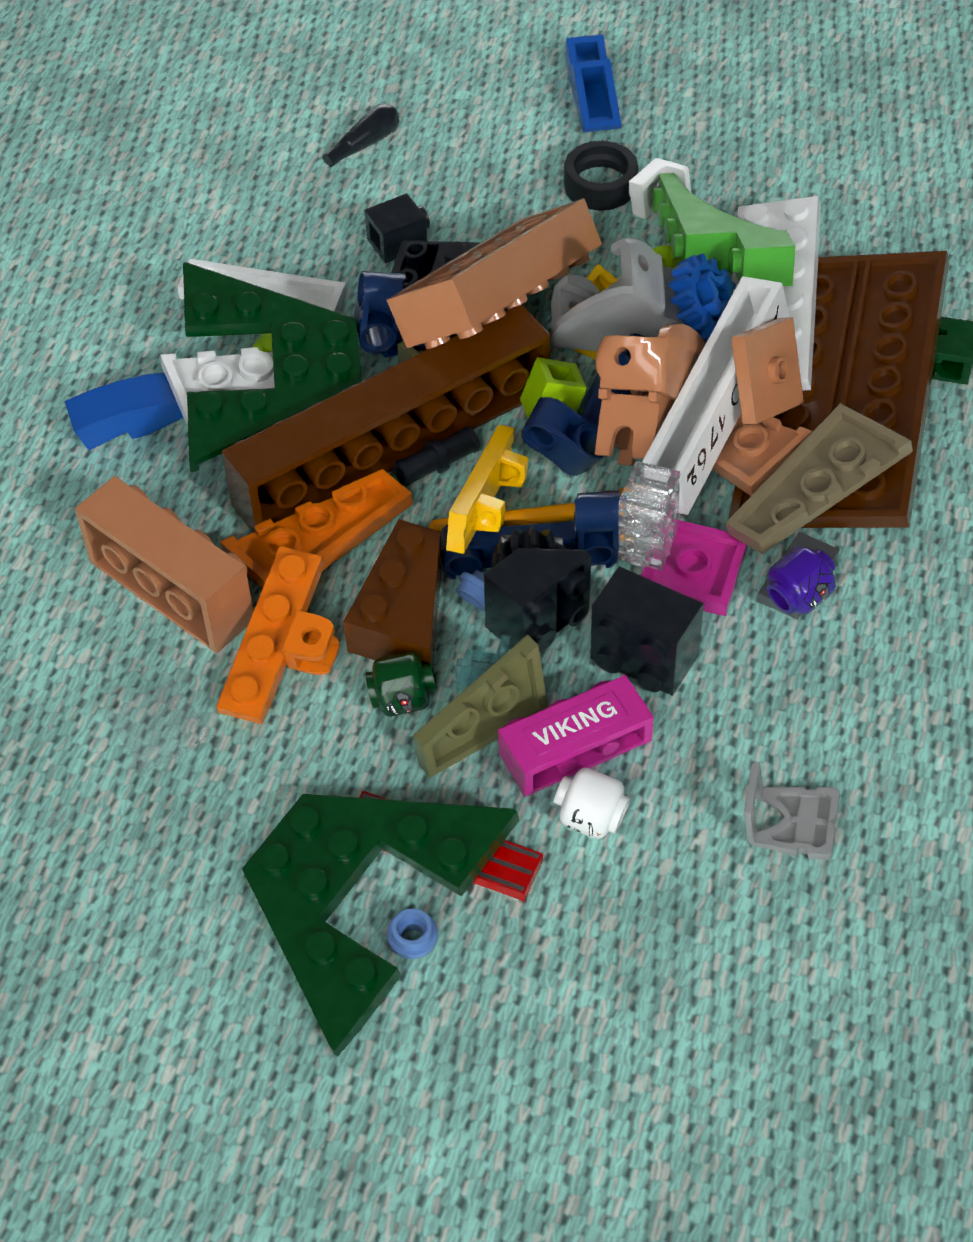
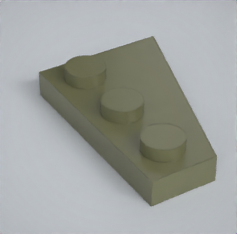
[413,635,548,778]

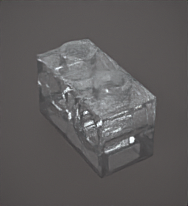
[619,461,680,571]

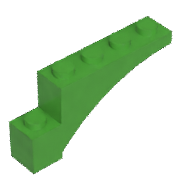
[651,173,795,286]

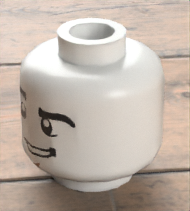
[554,767,630,839]

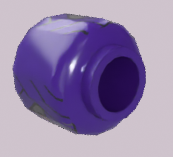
[766,546,836,615]

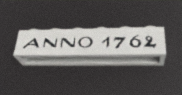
[636,276,790,515]

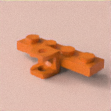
[216,546,340,724]

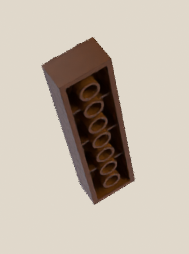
[222,304,550,533]

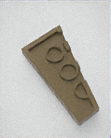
[725,403,913,554]

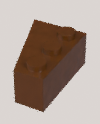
[343,519,442,667]

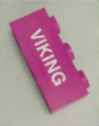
[498,675,654,797]

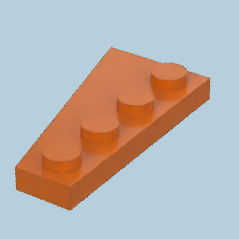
[219,469,413,588]

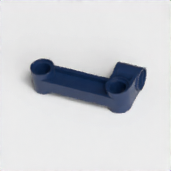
[354,271,508,354]
[521,333,644,476]
[441,490,622,580]

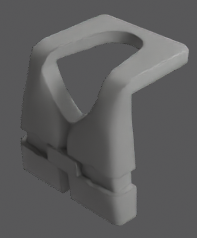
[744,762,840,860]

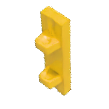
[446,424,528,554]

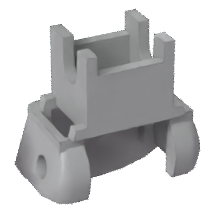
[550,238,684,352]

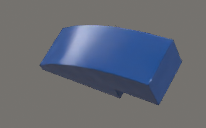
[564,34,622,133]
[65,372,184,450]

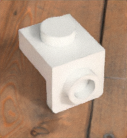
[629,158,691,219]

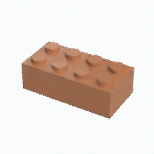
[75,476,254,654]

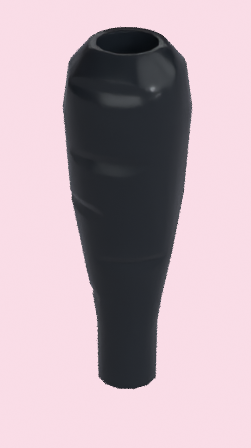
[322,103,400,167]

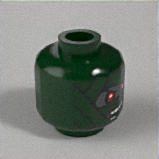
[366,651,437,717]

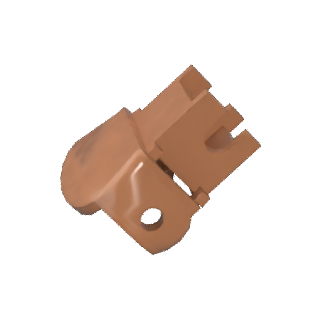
[594,323,705,467]

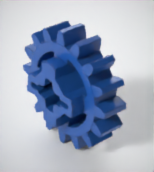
[669,254,736,342]

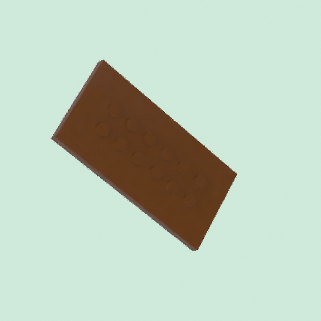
[729,251,949,528]

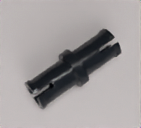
[393,426,480,487]

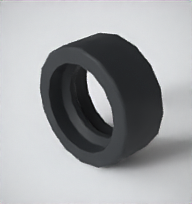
[564,140,638,211]

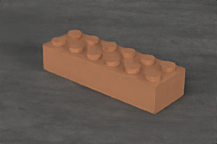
[386,198,602,349]

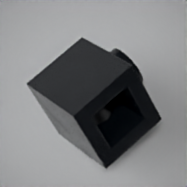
[364,193,430,264]

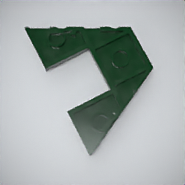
[183,262,362,472]
[242,794,520,1056]

